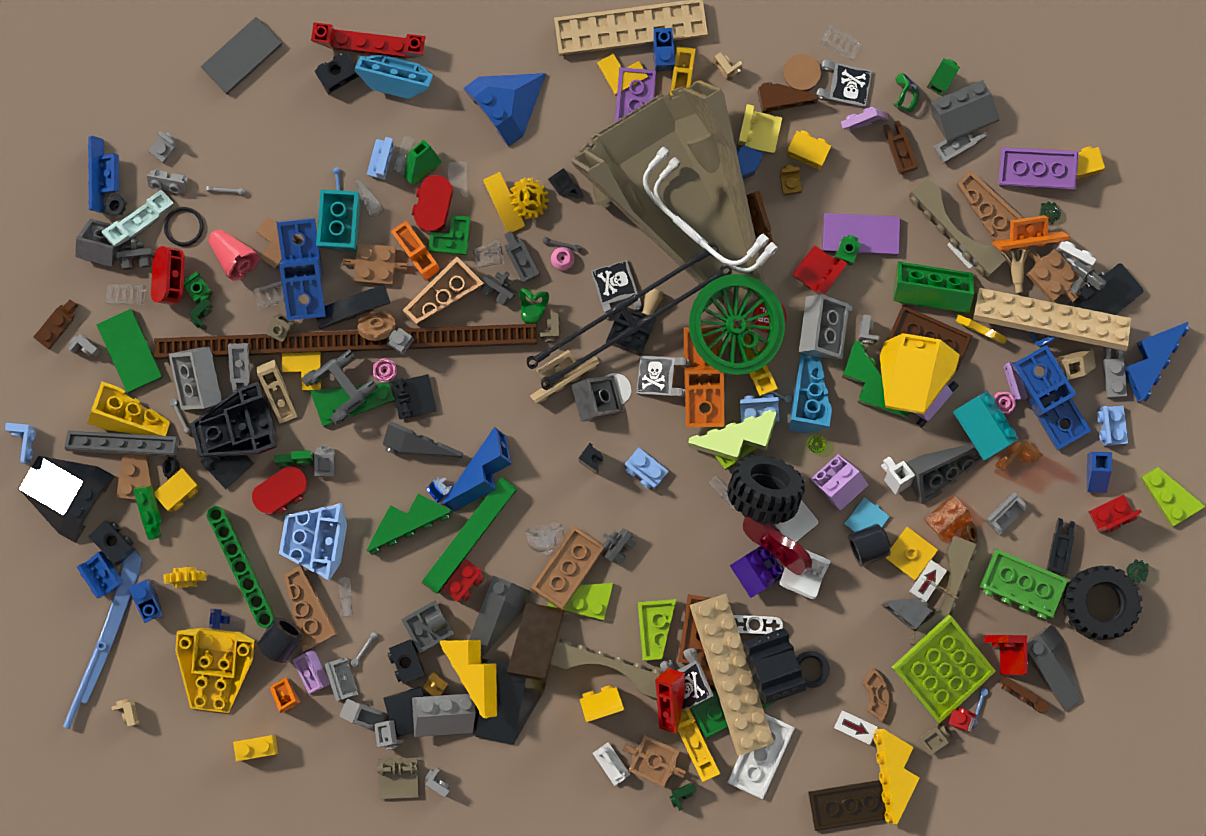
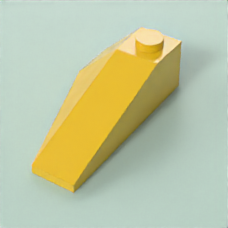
[87,381,170,436]

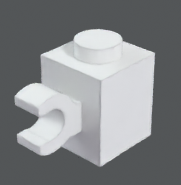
[881,457,915,495]

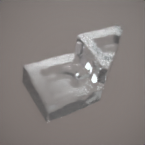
[448,162,468,197]

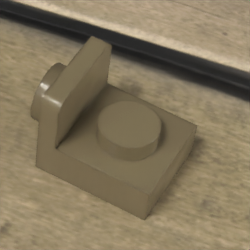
[266,313,297,342]
[540,313,560,342]
[919,723,952,755]

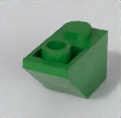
[927,58,960,97]
[404,140,442,186]

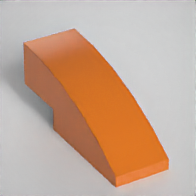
[391,221,441,281]

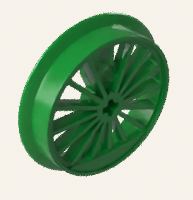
[689,274,785,375]

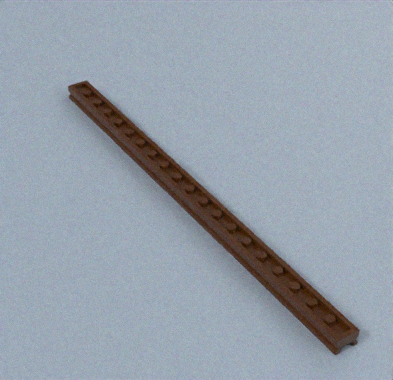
[154,324,537,359]

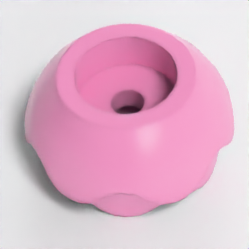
[551,247,574,271]
[373,358,397,382]
[994,391,1016,415]

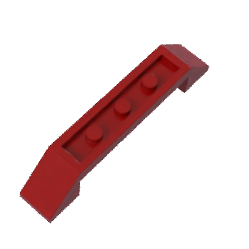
[311,22,426,58]

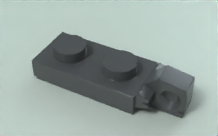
[504,231,540,284]

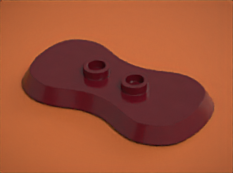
[743,516,812,575]

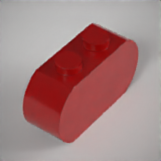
[412,175,454,234]
[151,246,185,305]
[252,466,309,515]

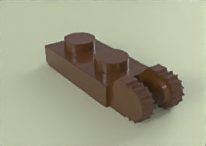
[883,120,918,175]
[998,676,1050,713]

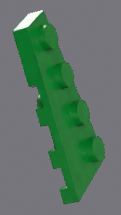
[310,382,395,427]

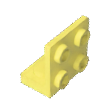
[738,104,782,154]

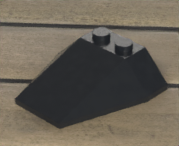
[190,381,278,457]
[19,456,115,543]
[474,658,548,744]

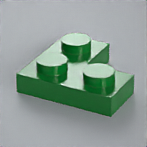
[429,215,471,255]
[274,450,314,468]

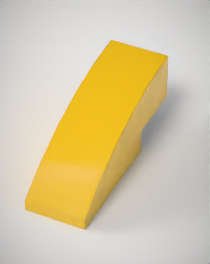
[670,46,696,96]
[483,172,525,233]

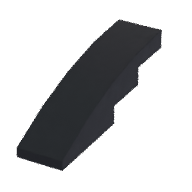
[316,284,391,329]

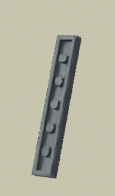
[64,431,180,457]

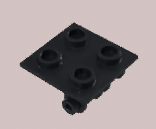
[391,374,437,420]
[200,455,254,490]

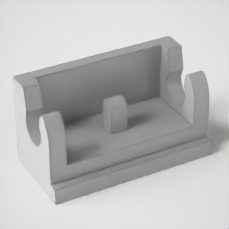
[984,492,1027,535]
[325,657,359,701]

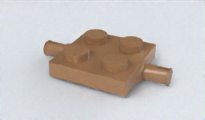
[343,243,408,285]
[1026,249,1081,302]
[622,735,686,787]

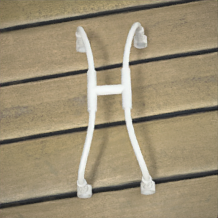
[643,147,778,273]

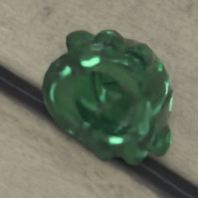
[1039,201,1061,224]
[1126,559,1149,583]

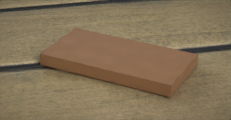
[530,526,605,611]

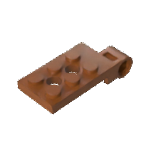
[678,594,715,687]

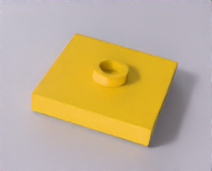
[885,527,938,581]

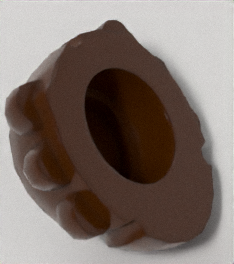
[961,521,977,543]

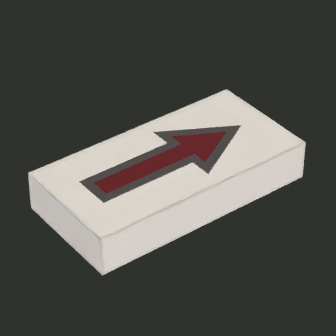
[909,560,947,602]
[834,710,878,745]

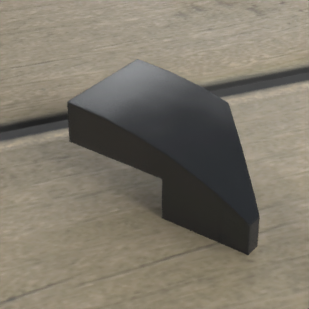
[548,168,584,198]

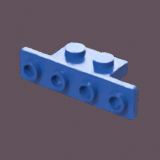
[88,136,119,213]

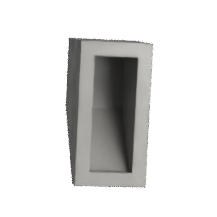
[339,698,388,730]

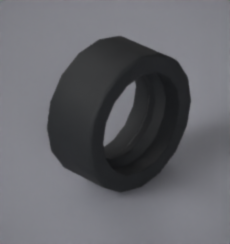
[796,651,830,688]

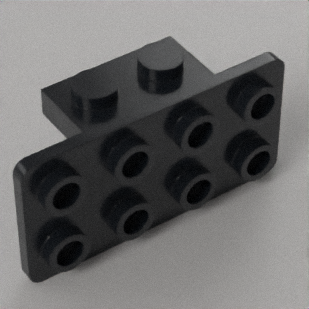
[1067,263,1144,315]

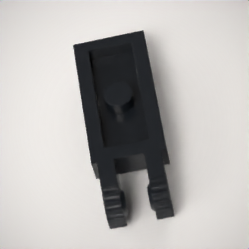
[1047,518,1075,575]

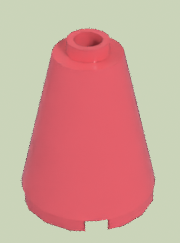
[208,230,259,281]

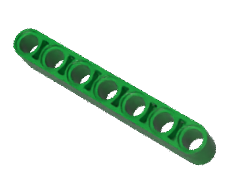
[421,477,518,594]
[207,506,275,628]

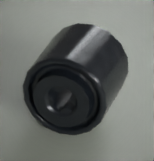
[848,524,891,567]
[257,617,304,663]

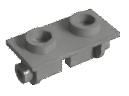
[147,169,188,194]

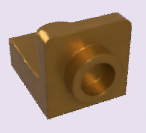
[779,165,802,195]
[423,672,449,696]

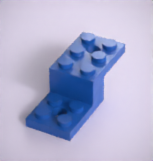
[277,217,326,321]
[1012,345,1091,450]

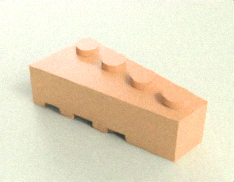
[403,257,484,325]

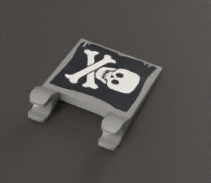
[816,59,872,108]
[591,260,642,319]
[636,356,690,397]
[660,648,713,711]

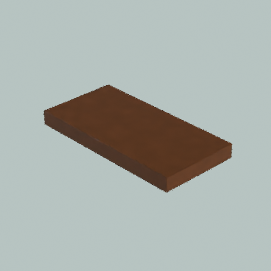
[887,305,973,371]

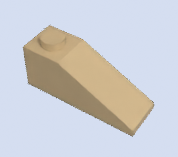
[257,360,298,424]

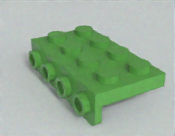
[979,549,1068,621]

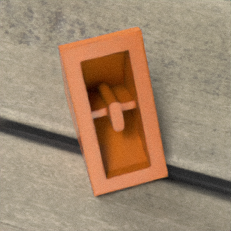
[270,677,301,713]

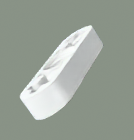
[733,615,783,634]

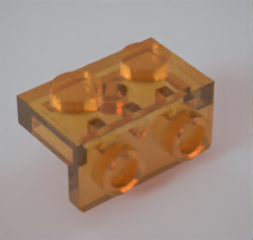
[924,495,972,542]

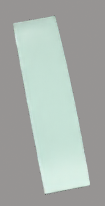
[102,190,174,247]

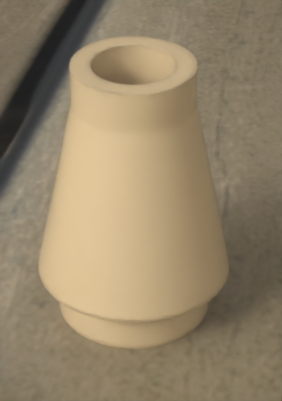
[642,289,664,316]

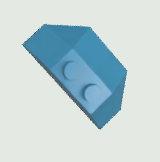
[355,55,433,99]

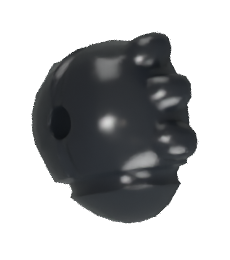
[104,194,127,216]
[162,457,180,480]

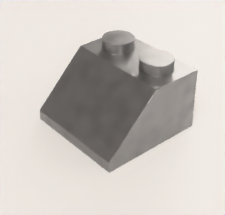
[75,219,123,267]
[571,376,623,422]
[881,598,931,630]

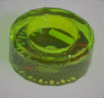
[807,434,827,454]

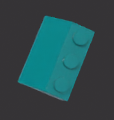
[316,189,361,252]
[953,391,1019,460]

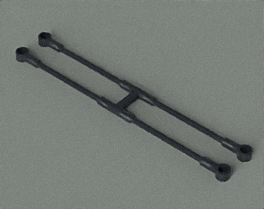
[526,243,732,390]

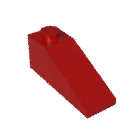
[655,668,686,734]

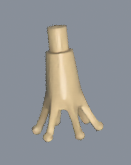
[1001,248,1030,293]

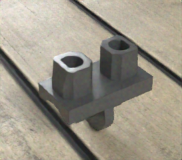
[116,238,154,270]
[481,271,518,306]
[602,528,637,564]

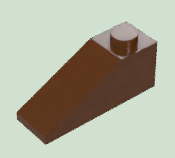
[758,82,819,113]

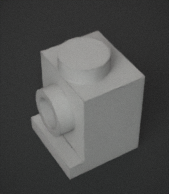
[387,328,414,355]

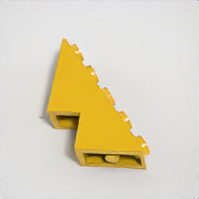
[440,640,497,719]
[873,729,920,825]

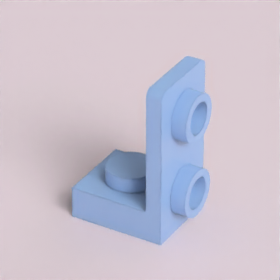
[5,423,36,465]

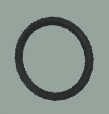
[164,207,204,246]

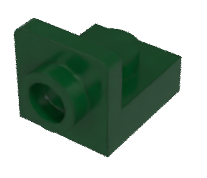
[189,298,213,329]
[670,782,697,811]

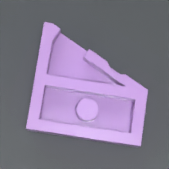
[841,107,889,131]

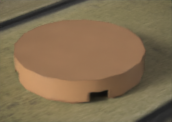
[783,54,821,91]
[357,311,396,341]

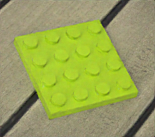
[891,615,996,724]

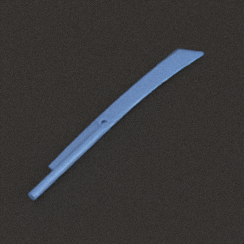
[62,550,143,729]

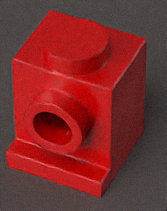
[948,708,977,733]

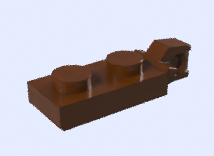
[746,191,773,245]
[33,299,78,350]

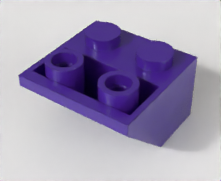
[730,546,783,598]

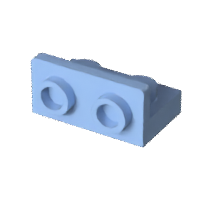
[367,137,395,180]
[739,394,780,423]
[1097,406,1128,446]
[624,447,668,489]

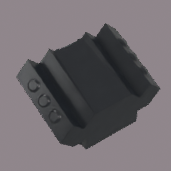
[744,628,806,704]

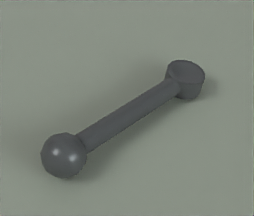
[543,237,582,252]

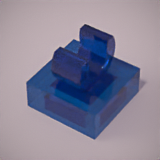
[426,477,452,503]
[209,609,230,629]

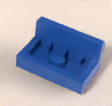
[77,551,123,598]

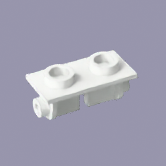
[592,742,630,786]

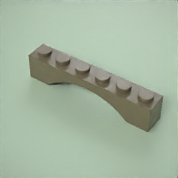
[909,177,1006,278]
[910,535,977,646]
[551,639,663,698]

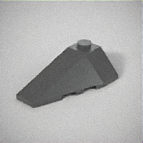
[383,421,464,458]
[906,443,983,504]
[469,576,530,656]
[1027,625,1081,711]

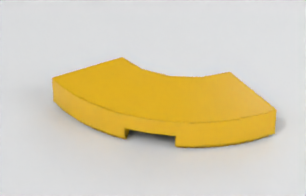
[956,315,1008,344]

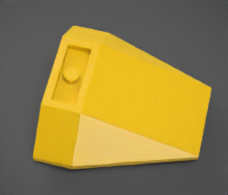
[880,333,960,414]
[175,627,255,713]

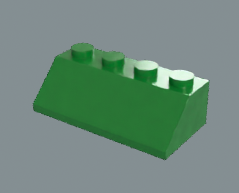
[893,261,974,313]

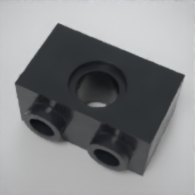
[314,52,359,94]
[88,520,136,565]
[387,639,426,684]

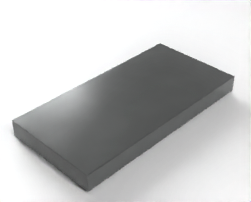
[201,17,282,94]

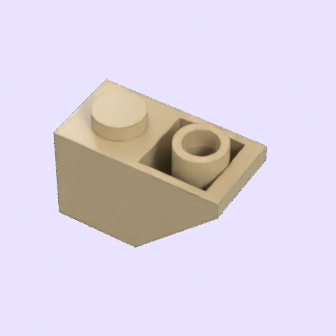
[1056,348,1096,380]

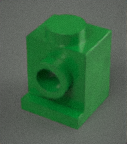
[834,235,861,266]
[183,272,213,304]

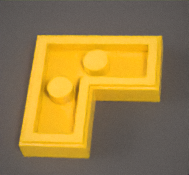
[597,54,648,96]
[282,352,322,391]

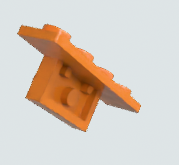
[992,215,1070,252]

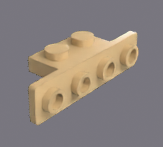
[530,350,600,403]

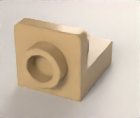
[713,52,743,79]
[111,699,140,727]

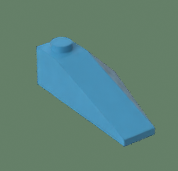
[788,353,832,433]

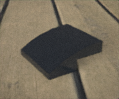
[606,307,656,356]
[383,686,424,738]

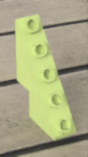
[688,410,777,462]

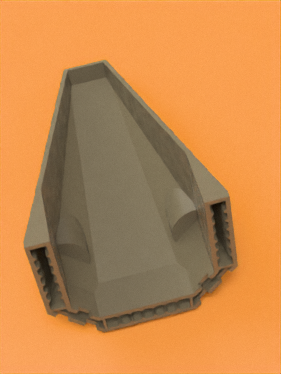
[571,80,766,315]

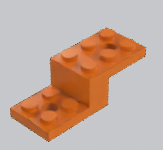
[683,327,724,427]

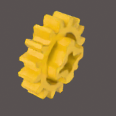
[509,177,549,219]
[163,567,207,588]

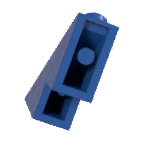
[1125,322,1190,403]
[443,427,512,512]

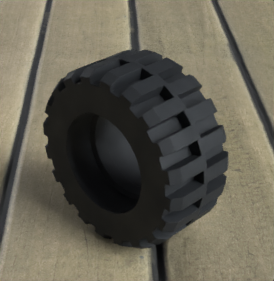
[727,455,805,524]
[1063,565,1142,640]

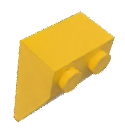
[579,684,624,722]

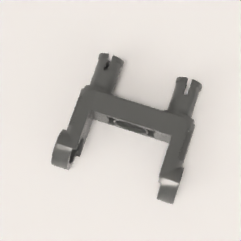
[302,349,379,425]

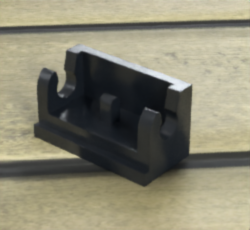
[578,443,603,474]

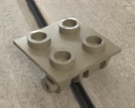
[377,758,419,799]

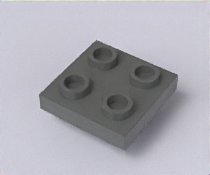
[401,600,454,654]

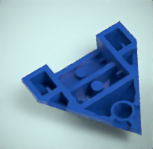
[464,73,546,147]

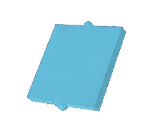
[844,497,890,532]

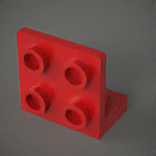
[793,245,847,295]
[1088,494,1142,533]
[442,559,484,603]
[984,635,1028,675]

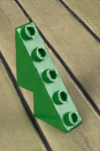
[842,341,910,419]
[366,493,452,555]

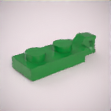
[133,486,162,540]

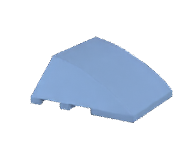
[279,503,347,580]

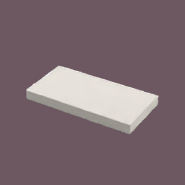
[727,714,795,799]

